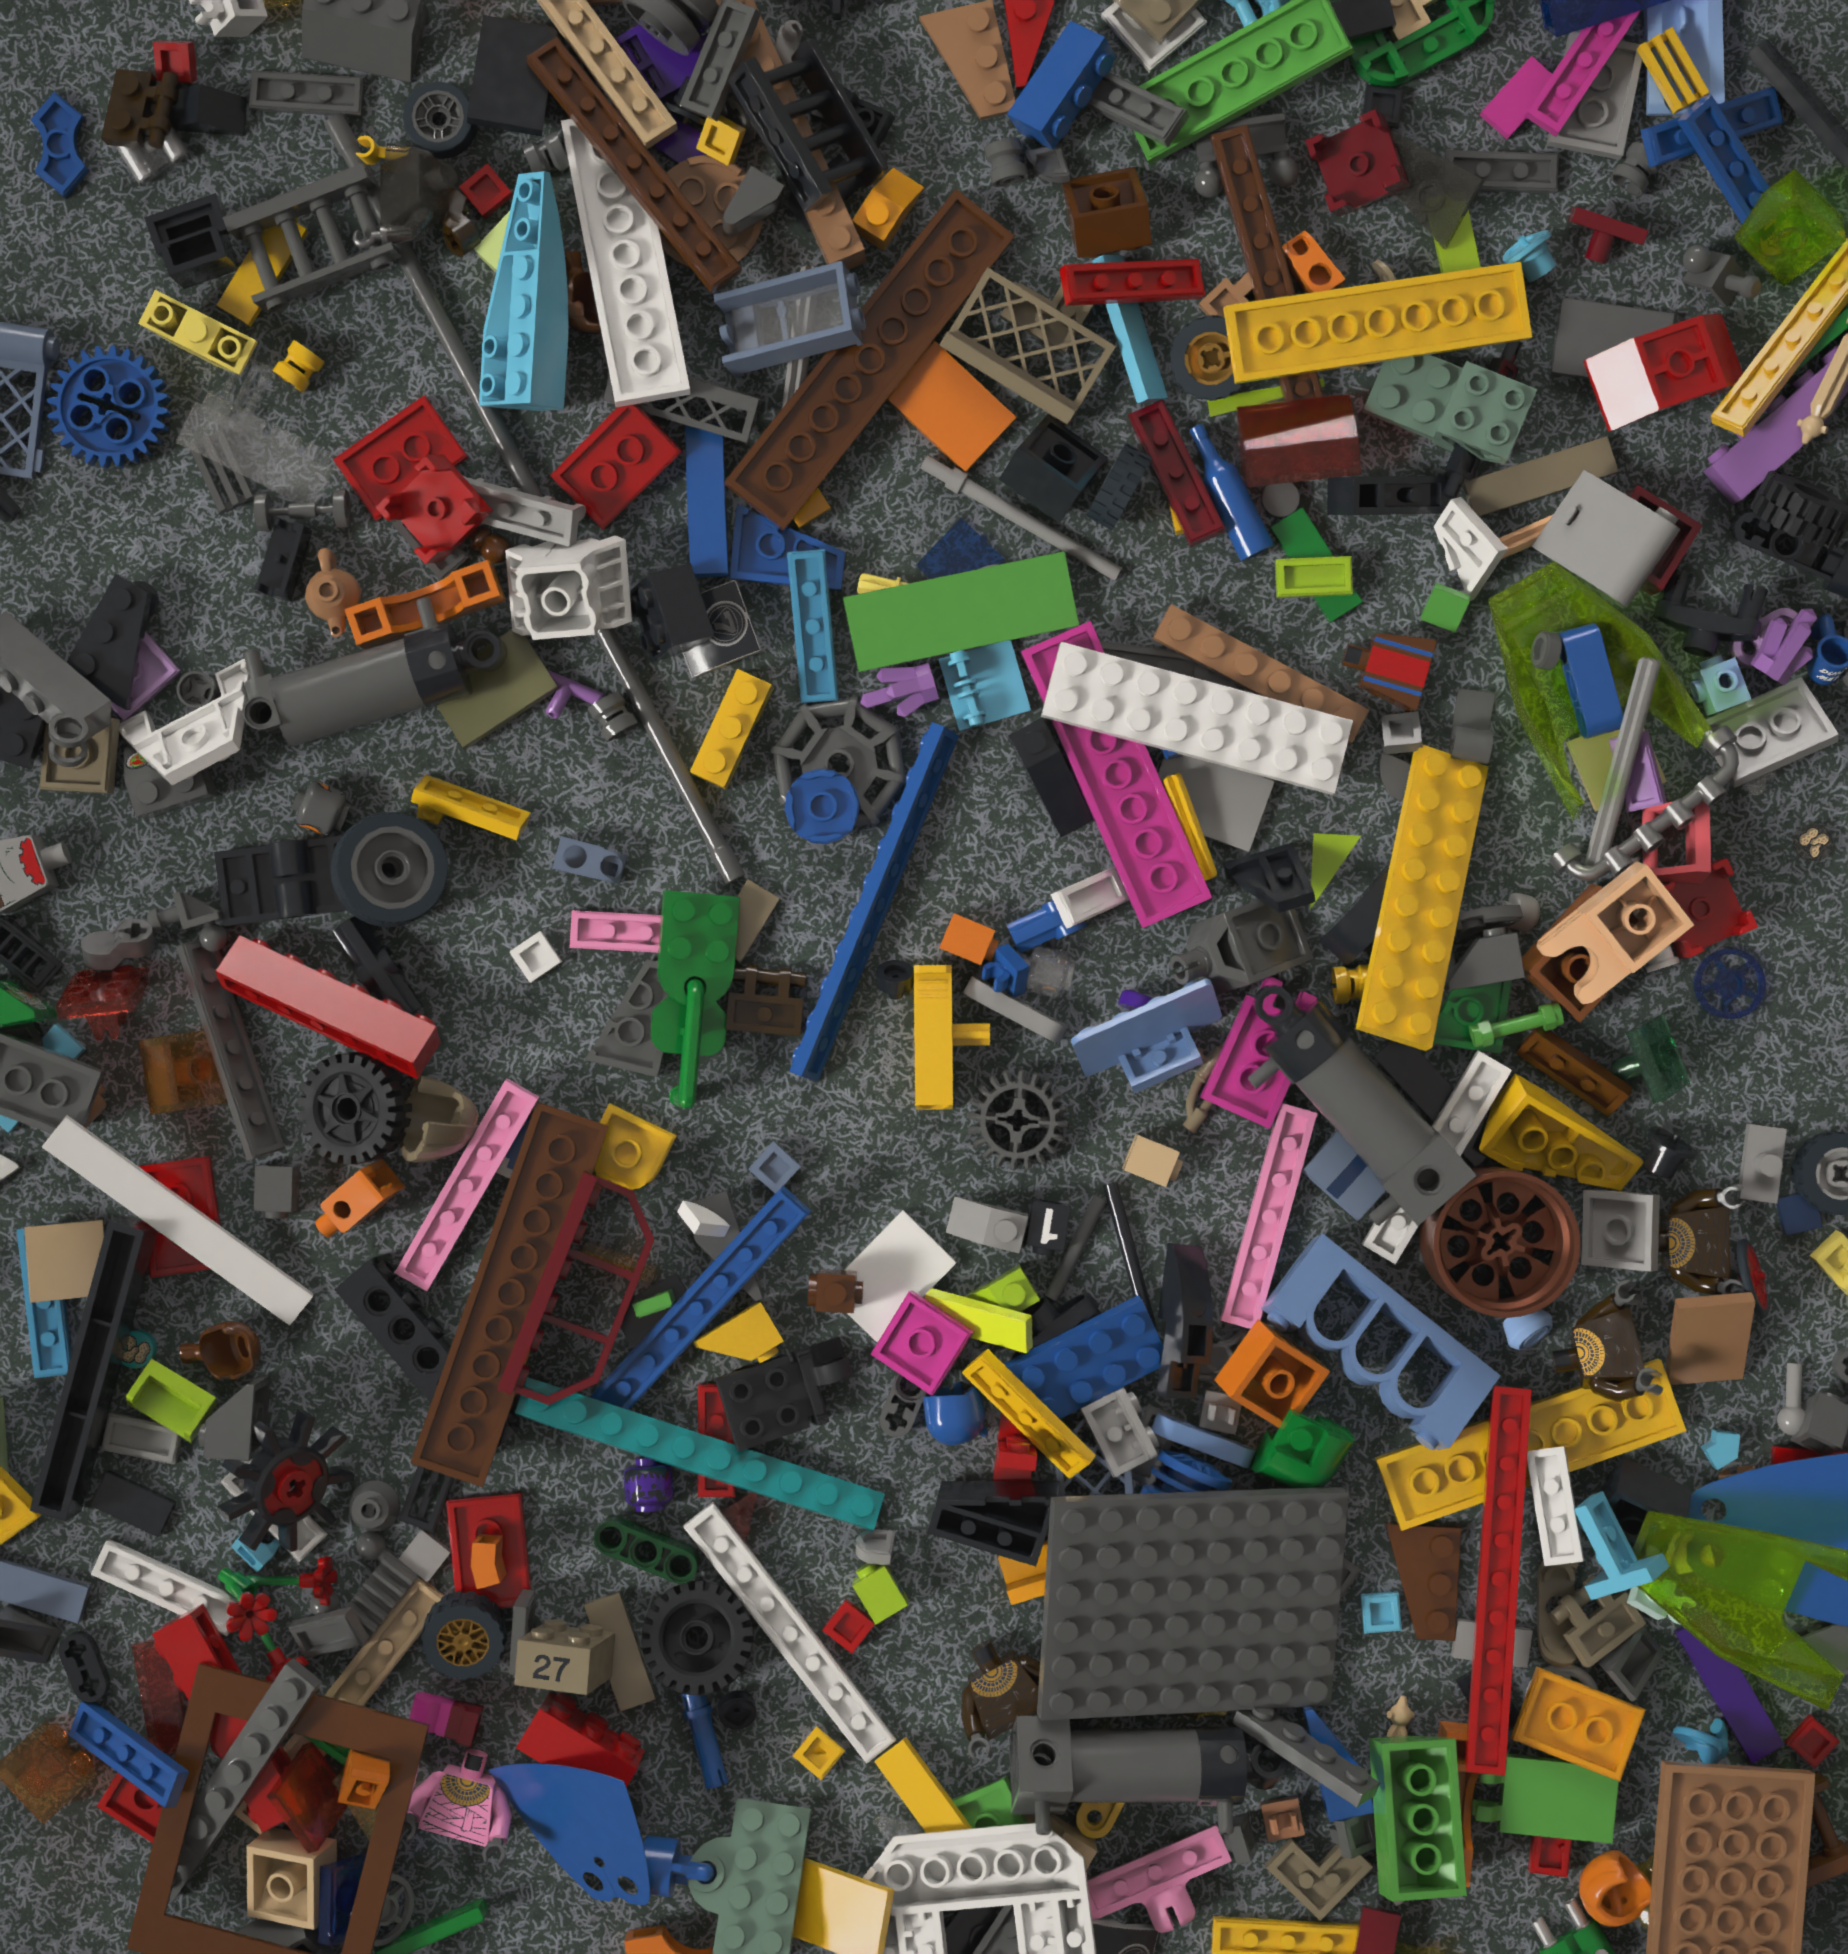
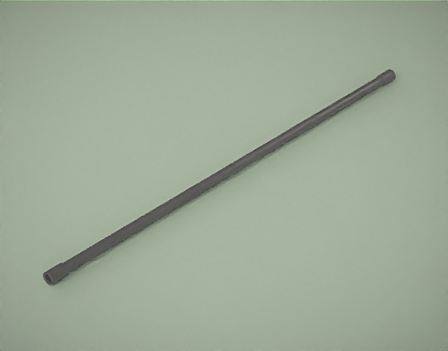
[324,114,745,885]

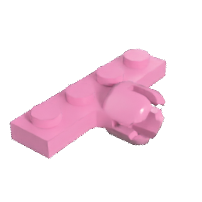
[1087,1824,1232,1933]

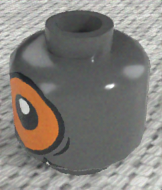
[291,781,351,836]

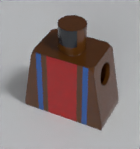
[1341,633,1437,712]

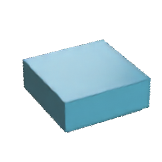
[1360,1591,1402,1634]

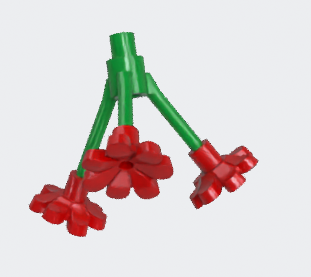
[218,1556,337,1682]

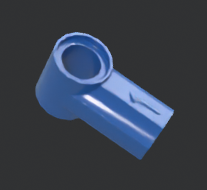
[1006,900,1087,954]

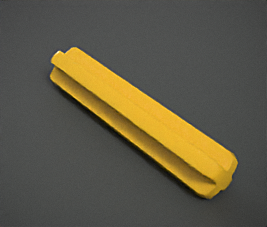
[1163,773,1217,881]

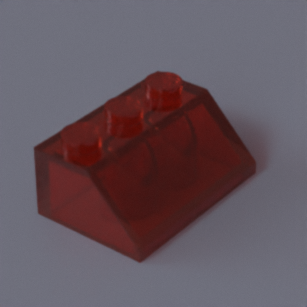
[1236,394,1361,487]

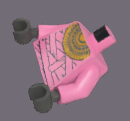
[404,1749,512,1867]

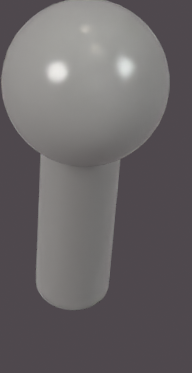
[1777,1363,1805,1436]

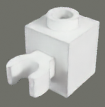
[189,0,268,37]

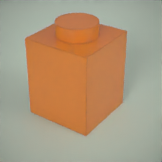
[939,913,999,966]

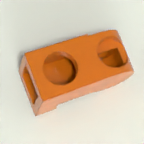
[1282,231,1346,293]

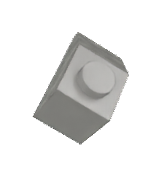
[946,1196,1028,1253]

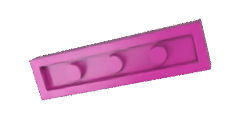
[1524,0,1643,137]

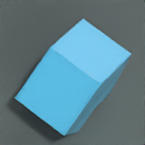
[1701,1429,1740,1470]

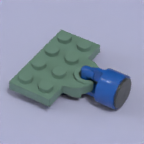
[635,1798,812,1954]

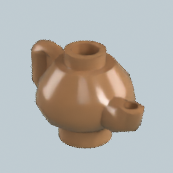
[305,548,361,637]

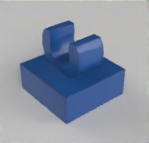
[981,943,1030,998]

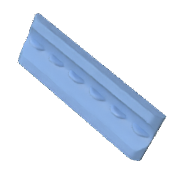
[1643,0,1725,116]

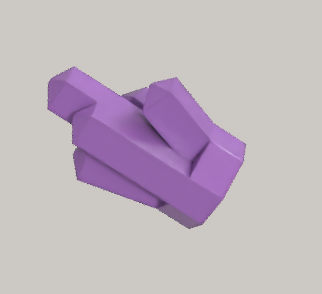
[1750,609,1817,686]
[860,663,939,718]

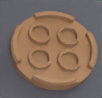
[659,155,763,269]

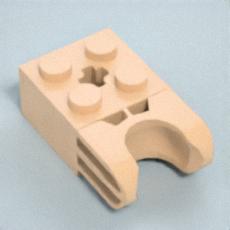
[1537,861,1694,1004]

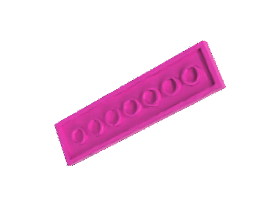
[1021,621,1212,928]

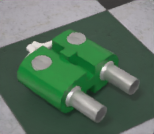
[1531,1898,1616,1954]

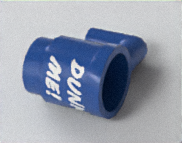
[1807,614,1848,686]

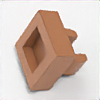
[1260,1795,1305,1842]

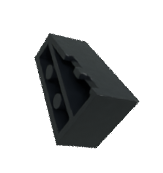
[927,1481,1060,1567]

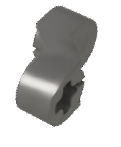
[81,919,155,970]

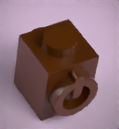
[808,1269,863,1313]

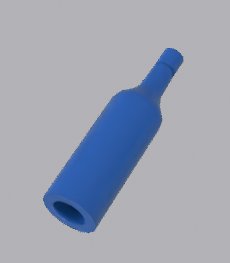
[1189,423,1274,562]

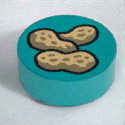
[122,1330,157,1369]

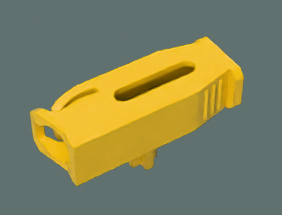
[914,965,990,1110]

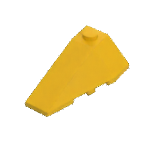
[1479,1073,1644,1191]

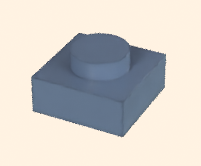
[748,1141,802,1193]

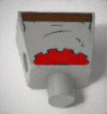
[0,835,72,914]

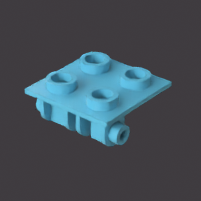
[939,640,1031,731]

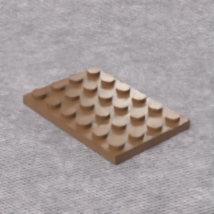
[1646,1760,1816,1954]

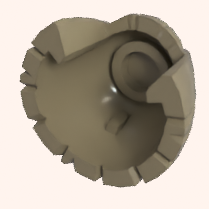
[399,1076,479,1163]

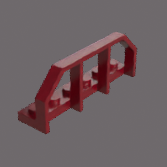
[497,1171,654,1405]

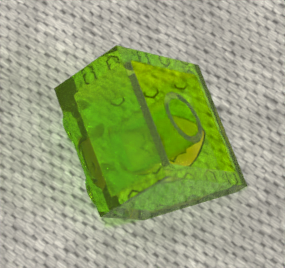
[1735,169,1846,286]

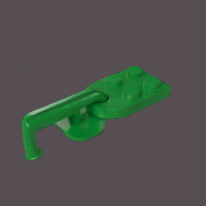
[650,890,740,1109]

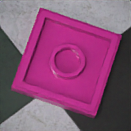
[871,1290,974,1396]

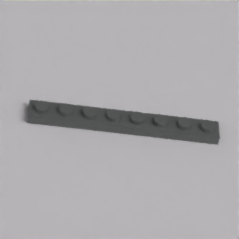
[143,1658,322,1903]

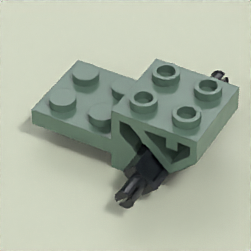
[1363,341,1537,499]

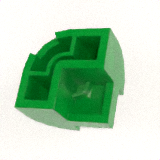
[1250,1408,1355,1489]

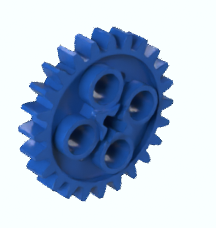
[47,345,172,469]

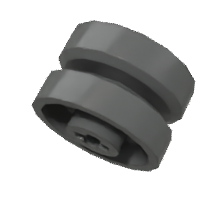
[622,0,719,56]

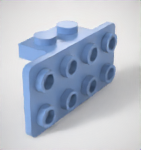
[1071,979,1222,1094]

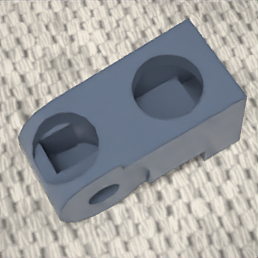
[552,836,628,884]

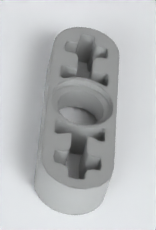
[963,976,1068,1044]

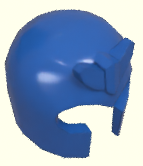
[923,1382,988,1446]

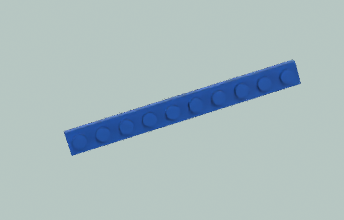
[789,722,959,1082]

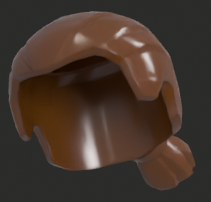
[565,251,601,335]
[179,1321,261,1380]

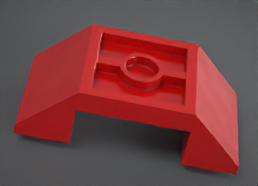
[1583,313,1743,432]

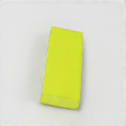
[925,1288,1033,1354]

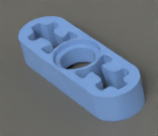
[1152,1412,1256,1468]

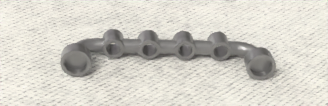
[1549,725,1739,881]

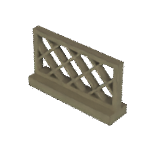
[939,267,1116,426]

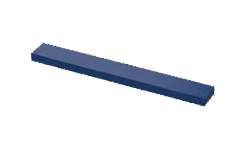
[590,1185,811,1410]

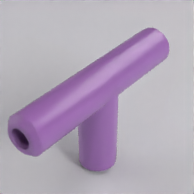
[546,669,604,718]

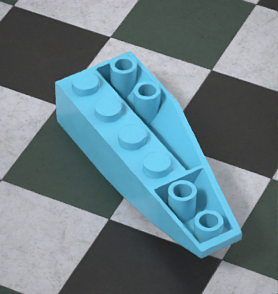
[479,171,568,411]

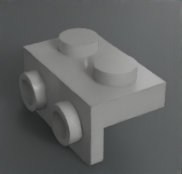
[1079,1387,1159,1478]

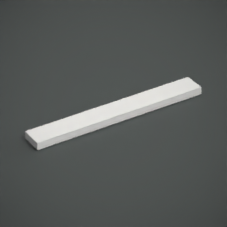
[42,1115,313,1326]
[683,1502,896,1764]

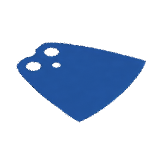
[1687,1453,1848,1627]
[489,1763,650,1905]

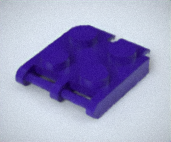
[615,25,708,102]

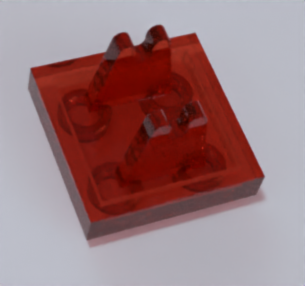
[56,965,149,1041]

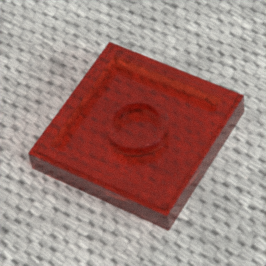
[267,1742,349,1853]

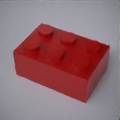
[516,1692,645,1787]

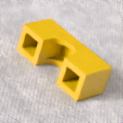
[690,669,774,790]

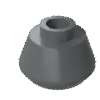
[348,1480,400,1532]

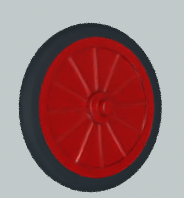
[1737,1239,1769,1318]

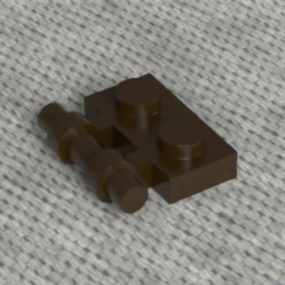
[101,69,179,149]
[726,964,807,1036]

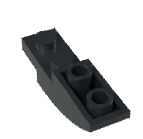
[1157,1243,1213,1399]

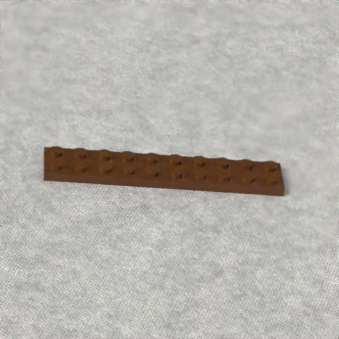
[724,189,1015,531]
[410,1102,609,1487]

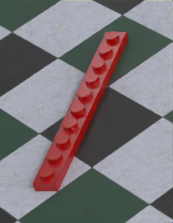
[1465,1386,1532,1776]

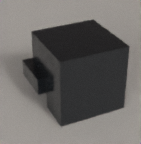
[144,193,239,289]

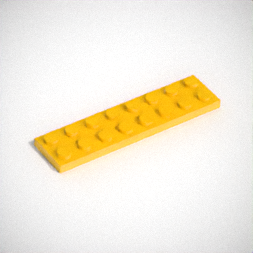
[1223,262,1532,384]
[1356,744,1489,1051]
[1375,1358,1686,1531]

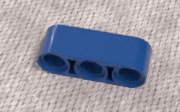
[1558,623,1623,739]

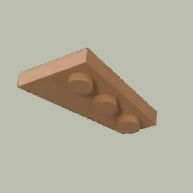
[919,0,1015,121]

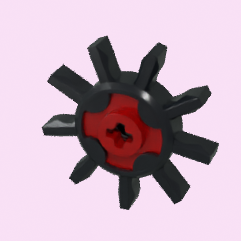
[217,1409,355,1552]

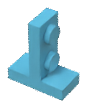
[1574,1491,1670,1600]

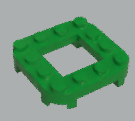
[1329,0,1495,87]

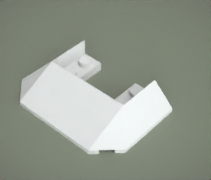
[863,1822,1097,1954]

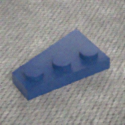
[729,504,846,591]

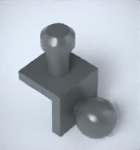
[1682,245,1761,308]
[147,891,228,952]

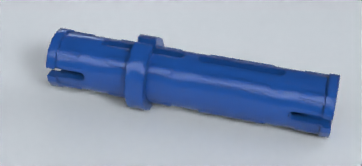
[681,1693,729,1789]

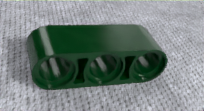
[593,1515,700,1584]

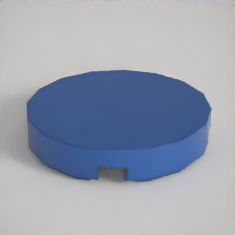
[785,769,860,845]

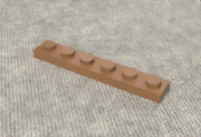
[1152,604,1369,744]

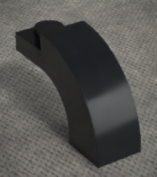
[1319,860,1391,966]

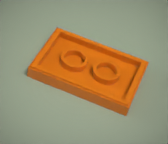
[887,341,1017,473]

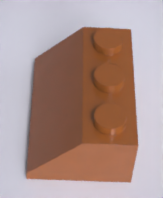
[1522,884,1639,1022]

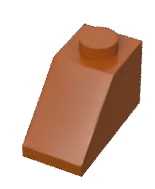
[338,1749,390,1809]

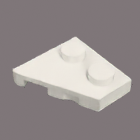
[1434,497,1508,601]

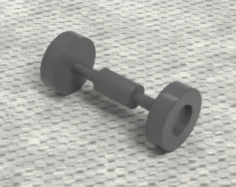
[254,490,351,531]

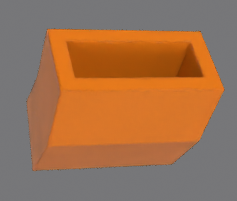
[471,1534,507,1589]

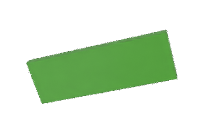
[1133,0,1355,165]
[843,551,1079,672]

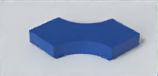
[30,91,90,198]

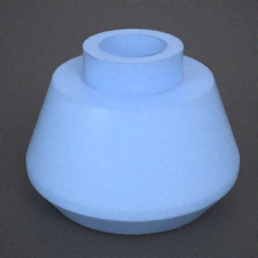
[1503,1309,1553,1350]

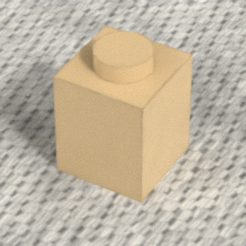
[1122,1134,1183,1187]

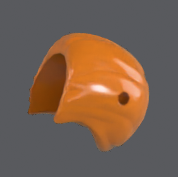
[1579,1850,1651,1927]

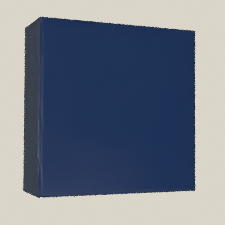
[1776,1193,1823,1235]

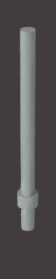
[920,455,1122,581]

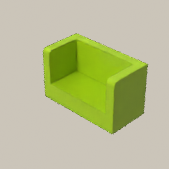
[126,1358,217,1443]

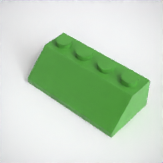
[1369,1736,1467,1902]

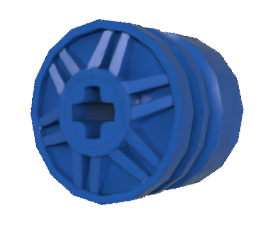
[1140,1448,1233,1494]

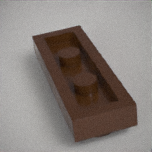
[1515,1026,1633,1117]

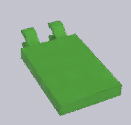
[1471,1753,1619,1844]

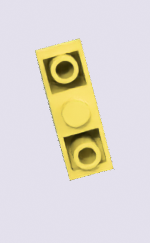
[138,290,258,375]

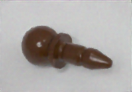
[468,527,510,564]

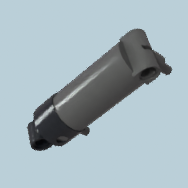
[243,597,507,746]

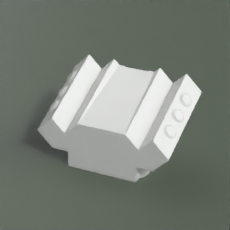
[505,535,632,640]

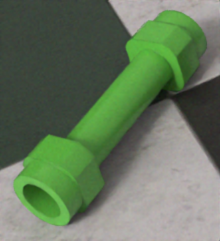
[1469,1003,1564,1047]

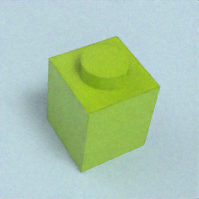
[852,1563,908,1625]

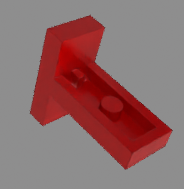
[993,1412,1037,1481]

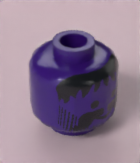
[623,1456,674,1512]

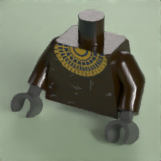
[1658,1184,1746,1295]
[1552,1280,1663,1402]
[961,1640,1040,1763]

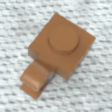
[1198,272,1253,317]

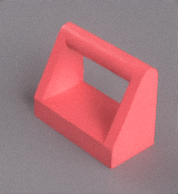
[1642,801,1711,884]

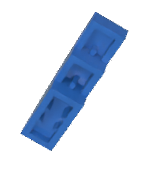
[685,423,729,578]

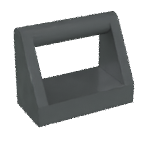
[723,166,785,238]

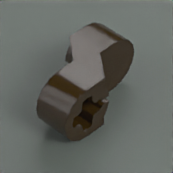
[432,188,481,257]

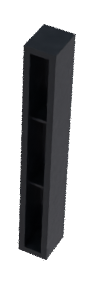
[30,1215,158,1521]

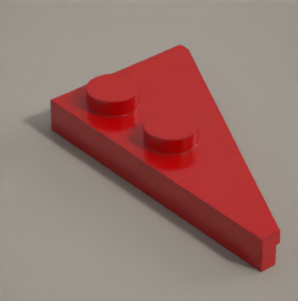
[1004,0,1055,90]

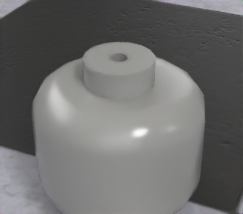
[1502,893,1540,932]

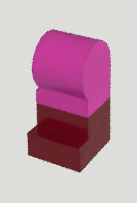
[409,1692,484,1747]

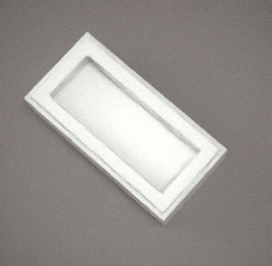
[1051,867,1130,929]

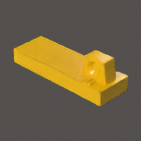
[411,774,531,841]

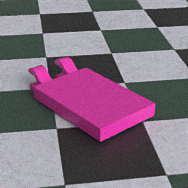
[1200,976,1317,1129]

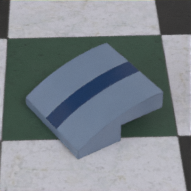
[1301,1131,1386,1221]

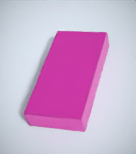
[1480,56,1552,140]

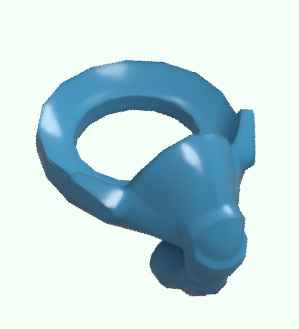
[1672,1718,1729,1764]

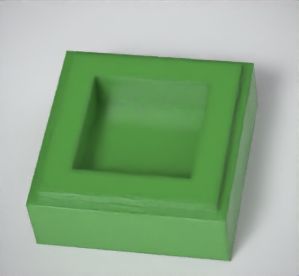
[1420,582,1471,633]
[632,1288,676,1318]

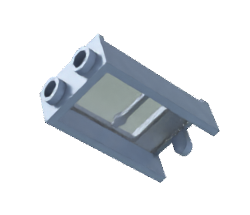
[714,261,866,378]

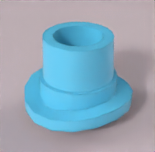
[1503,230,1556,282]

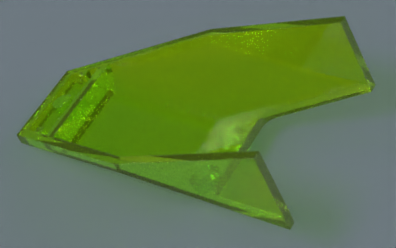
[1488,561,1712,821]
[1633,1511,1848,1711]

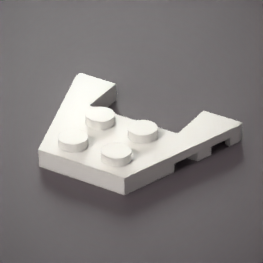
[119,659,251,785]

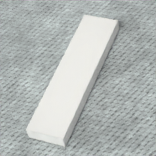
[91,1539,238,1636]

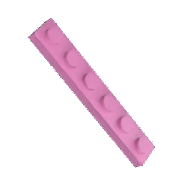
[394,1078,539,1291]
[1220,1103,1317,1329]

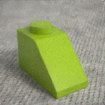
[964,1264,1040,1312]

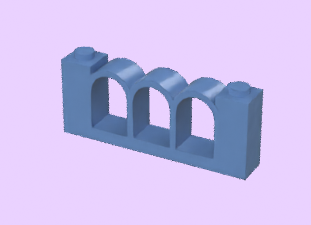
[1261,1233,1501,1450]

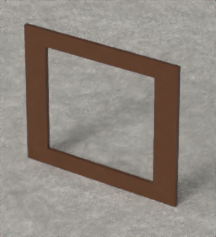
[126,1663,430,1954]

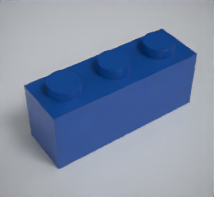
[1007,21,1117,150]

